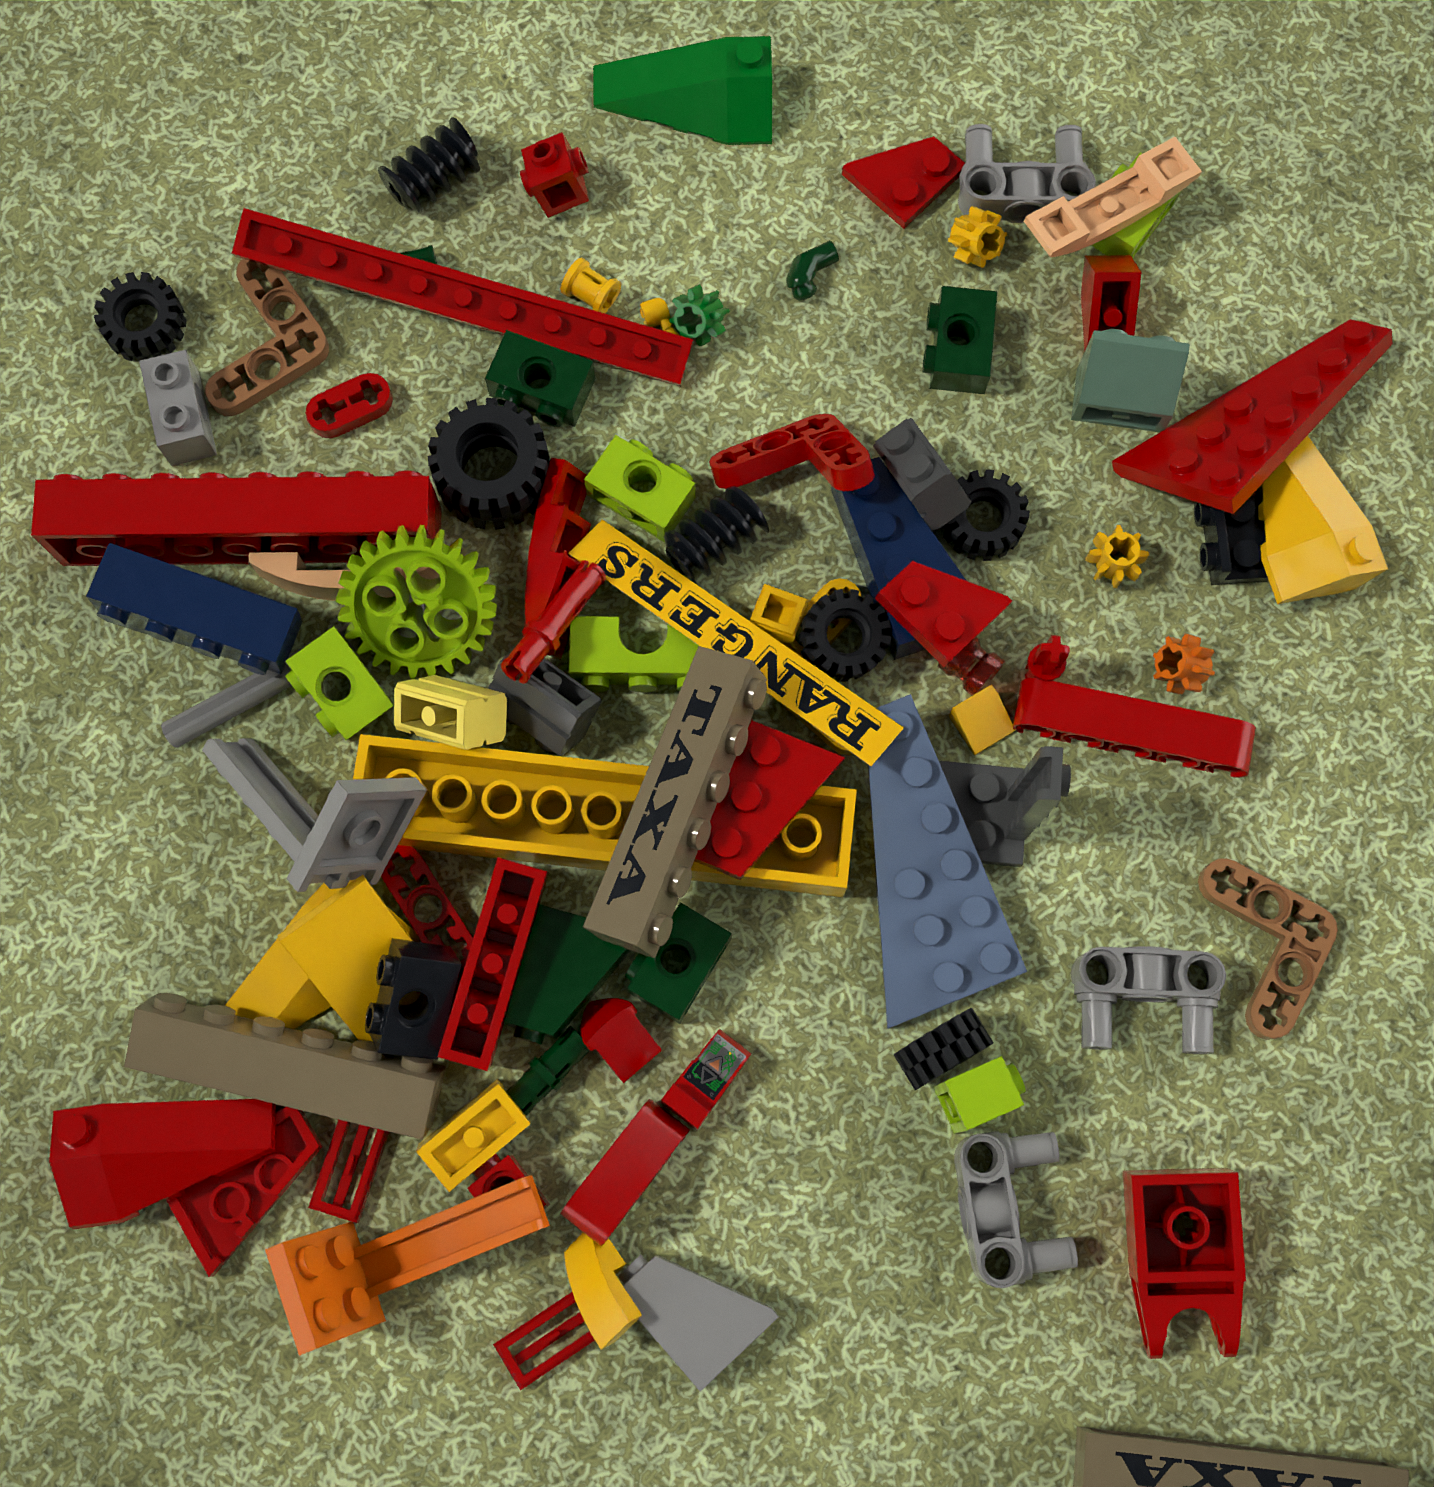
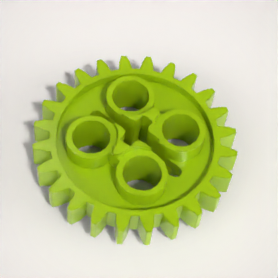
[336,525,497,679]

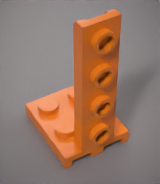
[265,1175,550,1356]

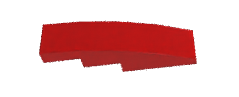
[525,458,591,660]

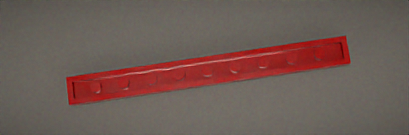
[231,208,693,387]

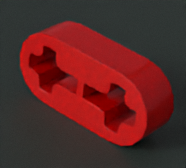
[305,373,393,439]

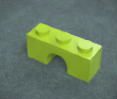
[569,616,699,693]

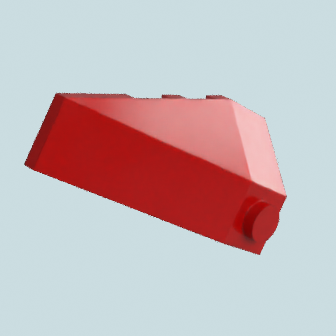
[49,1099,276,1230]

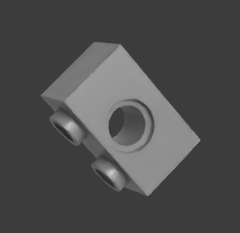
[139,350,217,466]

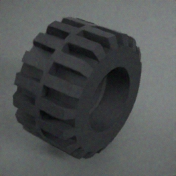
[427,398,550,530]

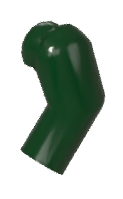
[786,241,839,301]

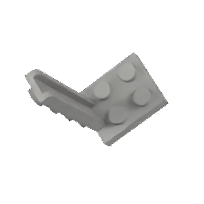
[202,738,427,892]

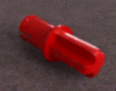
[1025,635,1070,681]

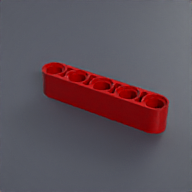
[1013,678,1256,778]

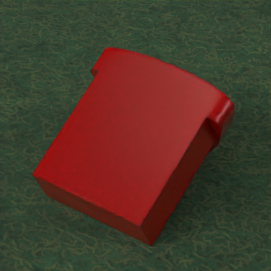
[581,998,662,1083]

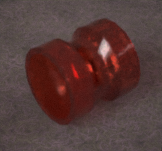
[937,637,1006,696]

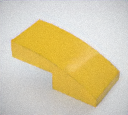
[564,1232,642,1350]

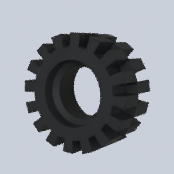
[94,272,186,361]
[941,469,1030,561]
[799,589,891,682]
[894,1008,994,1090]

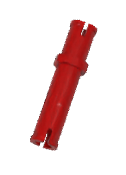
[501,560,606,684]

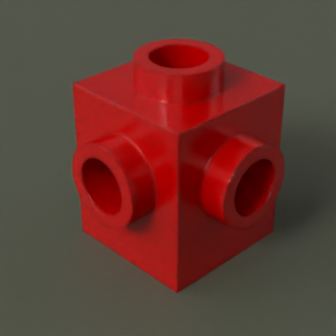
[520,132,589,218]

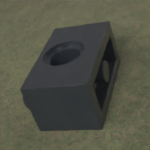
[365,938,462,1060]

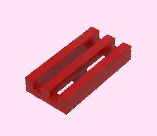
[308,1119,390,1223]
[493,1292,595,1391]

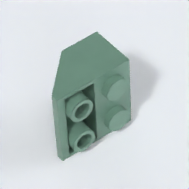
[1071,329,1190,433]

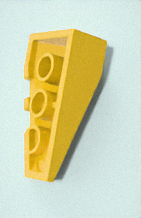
[1258,435,1388,604]
[225,880,420,1029]

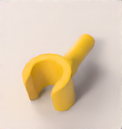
[640,298,679,335]

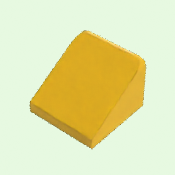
[749,584,809,642]
[948,684,1015,756]

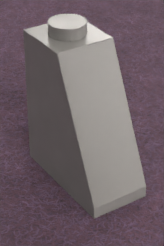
[618,1255,779,1392]

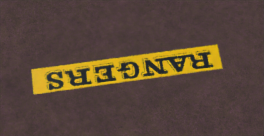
[568,519,904,766]

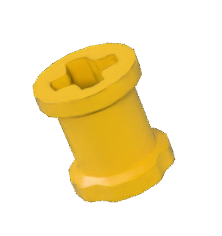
[560,257,621,313]

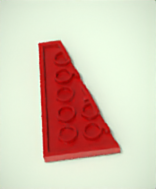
[1112,319,1393,514]

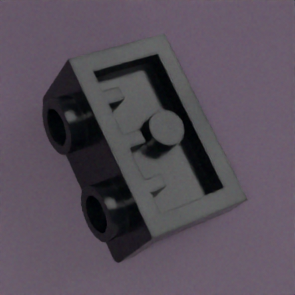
[1194,488,1268,585]

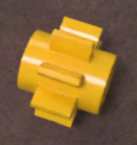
[948,206,1007,268]
[1085,525,1149,588]

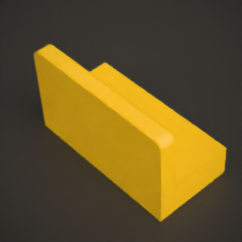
[416,1079,531,1192]

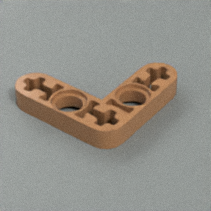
[205,259,329,416]
[1198,858,1338,1040]

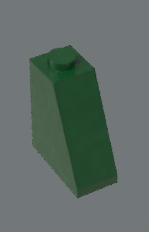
[504,904,632,1045]

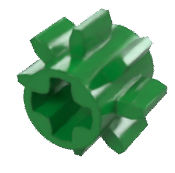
[669,284,730,347]

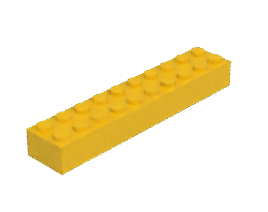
[353,734,857,897]

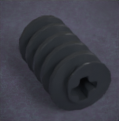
[378,117,480,214]
[664,486,769,584]

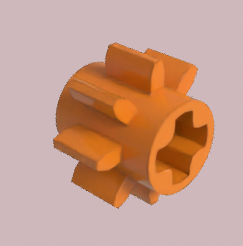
[1153,633,1215,695]

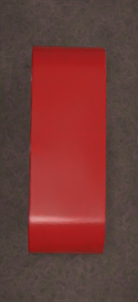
[560,1099,690,1247]

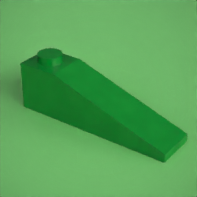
[593,36,772,145]

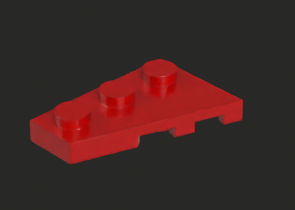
[694,720,845,880]
[166,1107,323,1277]

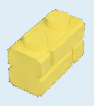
[394,675,507,750]

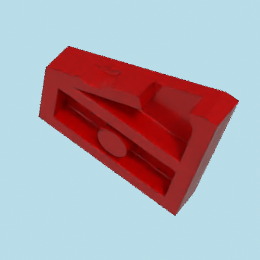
[841,136,965,229]

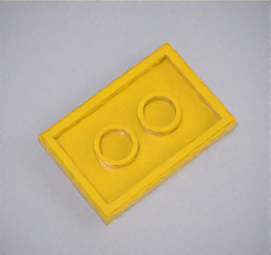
[277,874,421,1042]

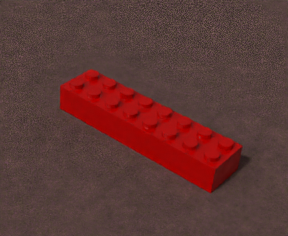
[31,470,442,566]

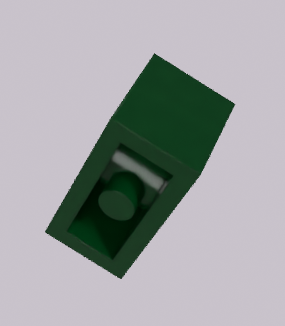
[922,286,997,394]
[485,330,596,427]
[625,902,732,1024]

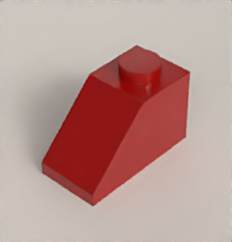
[1081,255,1142,352]

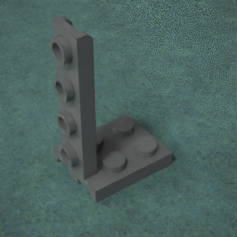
[939,746,1071,867]

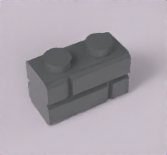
[873,418,972,530]
[488,653,602,756]

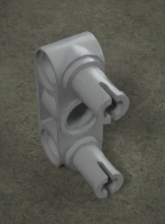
[958,124,1096,223]
[1070,946,1226,1054]
[954,1131,1078,1288]

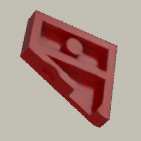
[875,561,1012,668]

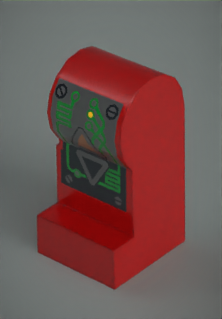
[661,1029,752,1131]

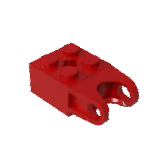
[1123,1168,1246,1359]

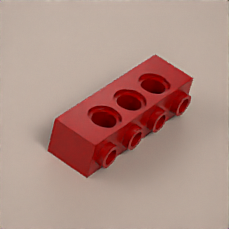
[437,857,549,1071]

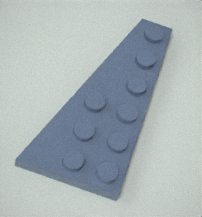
[868,694,1028,1029]

